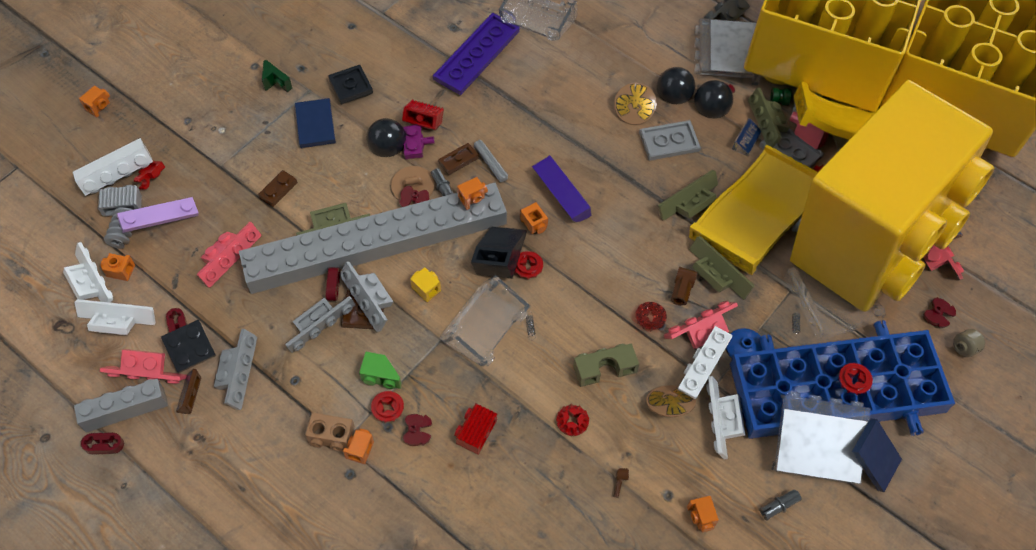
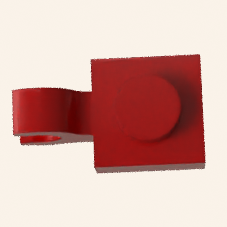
[134,161,165,190]

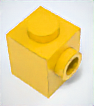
[410,267,441,302]

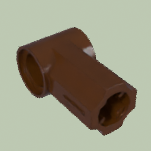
[670,266,698,306]

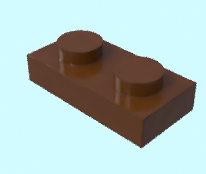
[438,143,479,175]
[258,170,298,207]

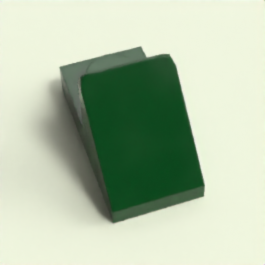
[262,60,293,93]

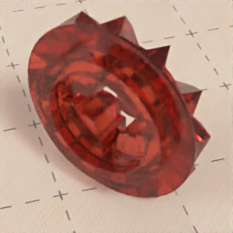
[635,302,667,331]

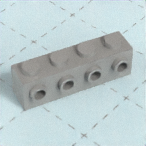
[74,379,168,433]

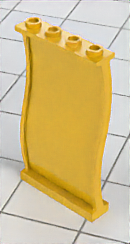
[794,81,878,140]
[689,144,818,276]

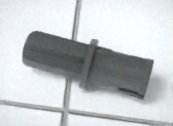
[431,168,454,196]
[759,490,802,521]

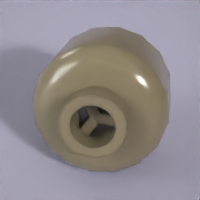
[953,329,985,357]

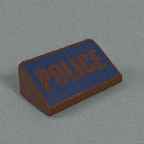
[176,369,202,414]

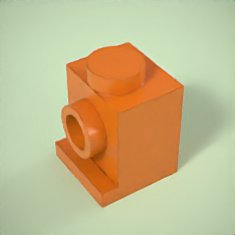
[79,85,110,118]
[457,177,488,210]
[520,202,548,234]
[101,253,135,281]
[343,429,374,464]
[687,496,719,532]

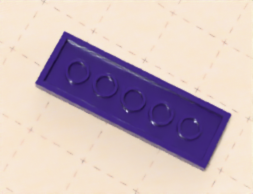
[433,12,520,96]

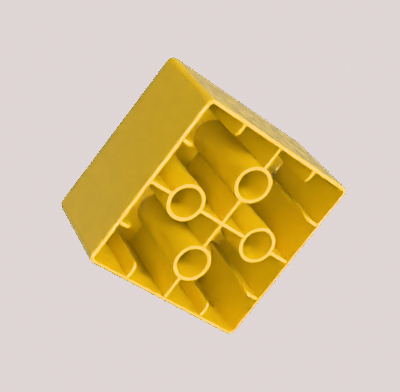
[744,0,921,112]
[880,0,1036,157]
[790,80,994,312]

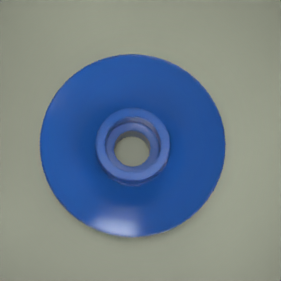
[726,328,763,358]

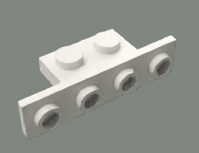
[63,242,113,303]
[75,299,156,335]
[677,326,732,399]
[706,376,745,459]

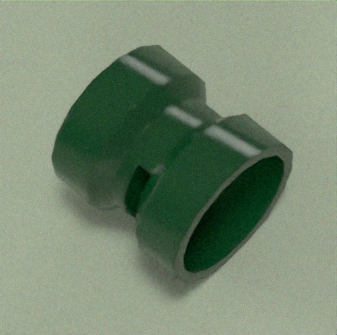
[770,87,791,106]

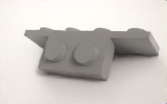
[340,262,393,332]
[285,296,355,353]
[214,329,257,410]

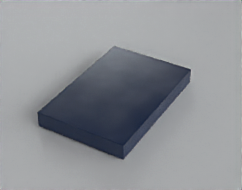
[295,98,336,148]
[852,418,902,492]

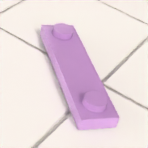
[117,197,198,233]

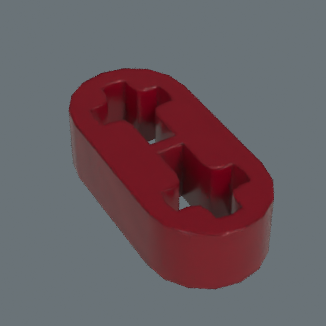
[326,267,340,301]
[166,308,187,333]
[81,432,124,455]

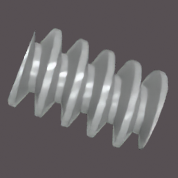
[104,207,134,249]

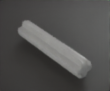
[474,140,508,182]

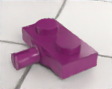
[403,125,435,159]

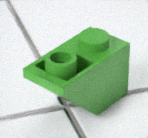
[359,352,401,389]

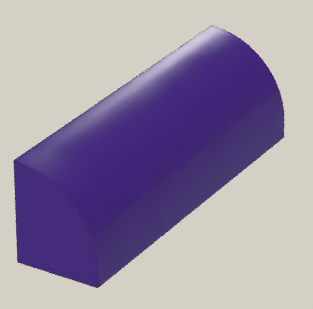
[532,156,592,222]

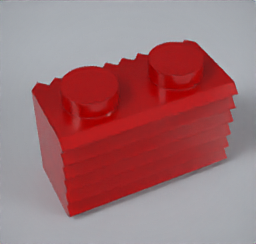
[402,99,444,130]
[454,403,497,455]

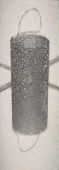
[792,308,800,337]
[525,311,536,340]

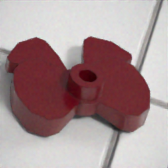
[399,186,430,207]
[923,297,956,328]
[403,414,432,446]

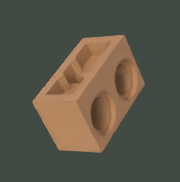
[305,413,355,451]

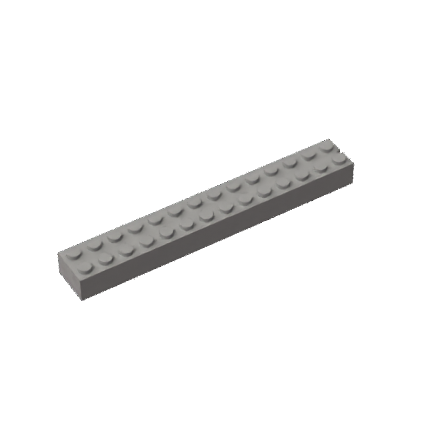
[239,183,507,294]

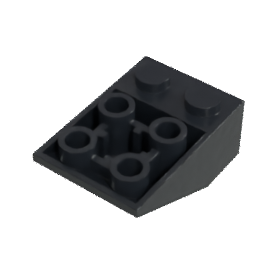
[471,226,527,279]

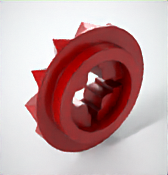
[515,251,543,280]
[838,363,873,395]
[371,391,404,423]
[556,403,589,436]

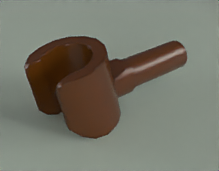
[613,468,629,498]

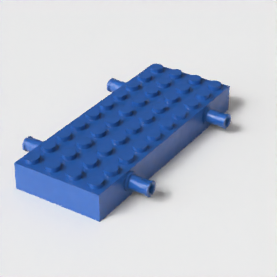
[730,320,955,439]

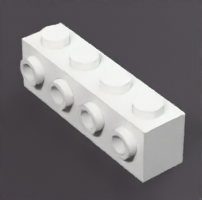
[73,138,153,196]

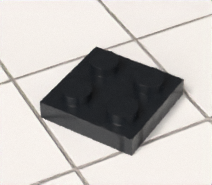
[328,64,373,104]
[161,319,216,373]

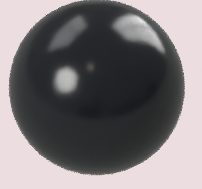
[657,67,695,104]
[694,80,734,118]
[366,118,406,157]

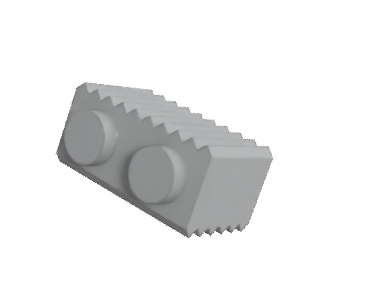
[98,185,142,217]

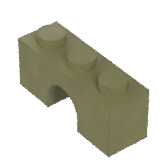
[573,343,639,387]

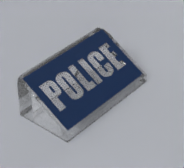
[732,118,762,156]

